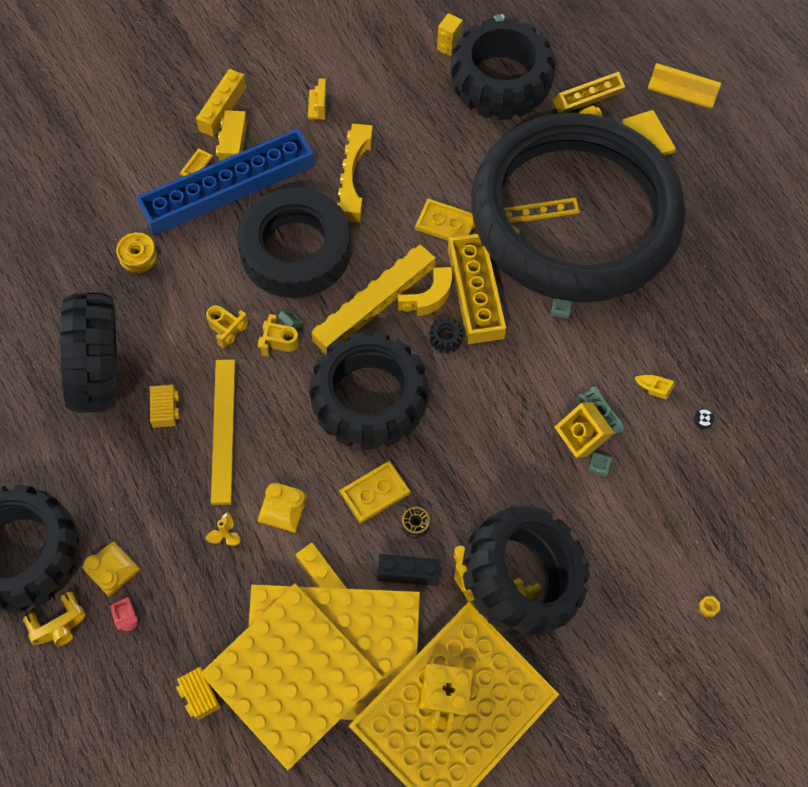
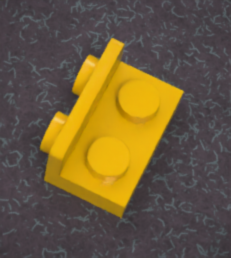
[308,79,327,119]

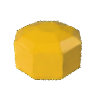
[699,596,720,617]

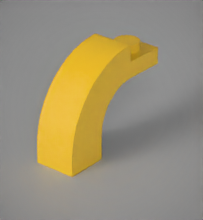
[398,267,452,316]

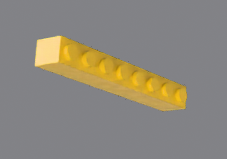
[311,244,436,355]

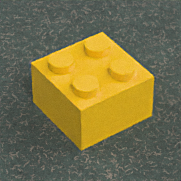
[555,402,614,458]

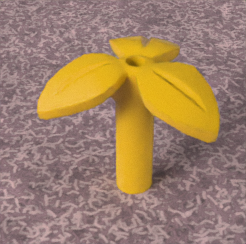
[205,513,240,546]

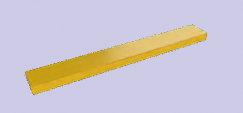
[473,198,580,229]
[211,360,235,505]

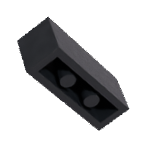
[377,554,441,586]

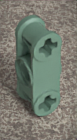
[577,386,624,441]

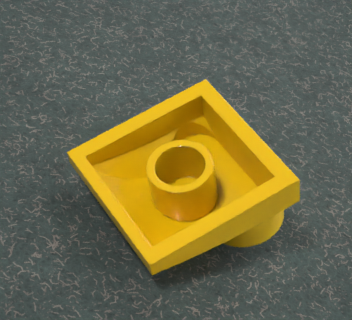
[257,483,308,533]
[81,541,141,597]

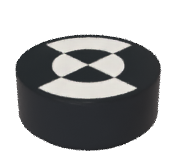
[694,409,715,429]

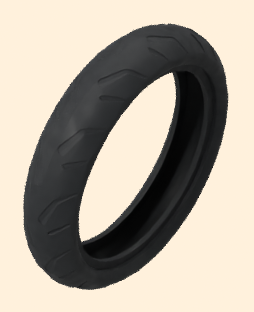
[471,113,685,302]

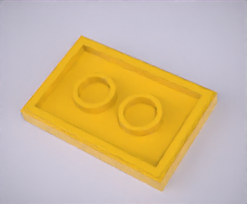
[621,110,676,156]
[415,199,474,241]
[339,460,411,524]

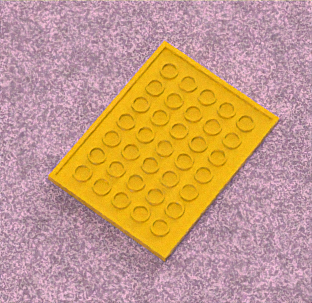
[249,585,420,720]
[348,602,559,787]

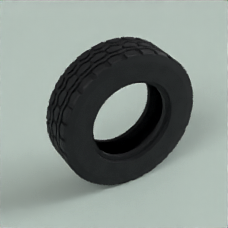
[237,187,351,298]

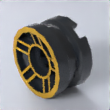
[402,507,430,539]

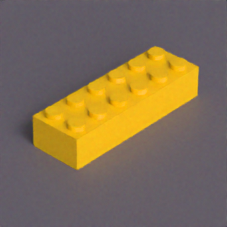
[448,234,506,344]

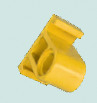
[206,306,248,348]
[258,314,299,357]

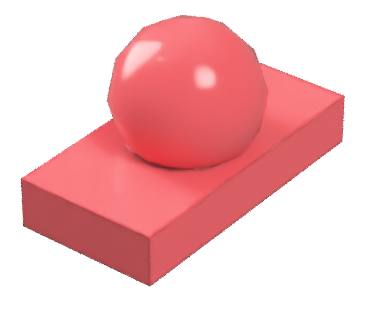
[110,597,138,632]

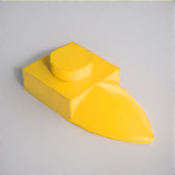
[635,375,675,400]

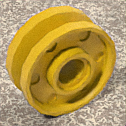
[116,232,158,274]

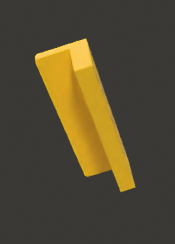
[648,63,721,108]

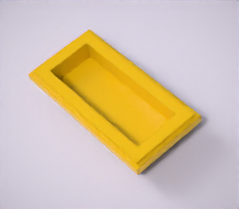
[179,148,213,176]

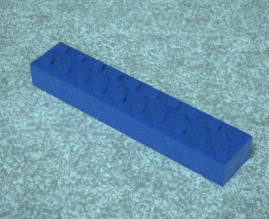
[136,128,315,236]

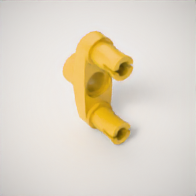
[23,592,85,646]

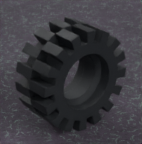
[429,317,463,353]

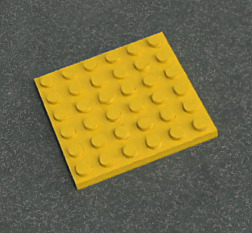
[200,583,383,771]

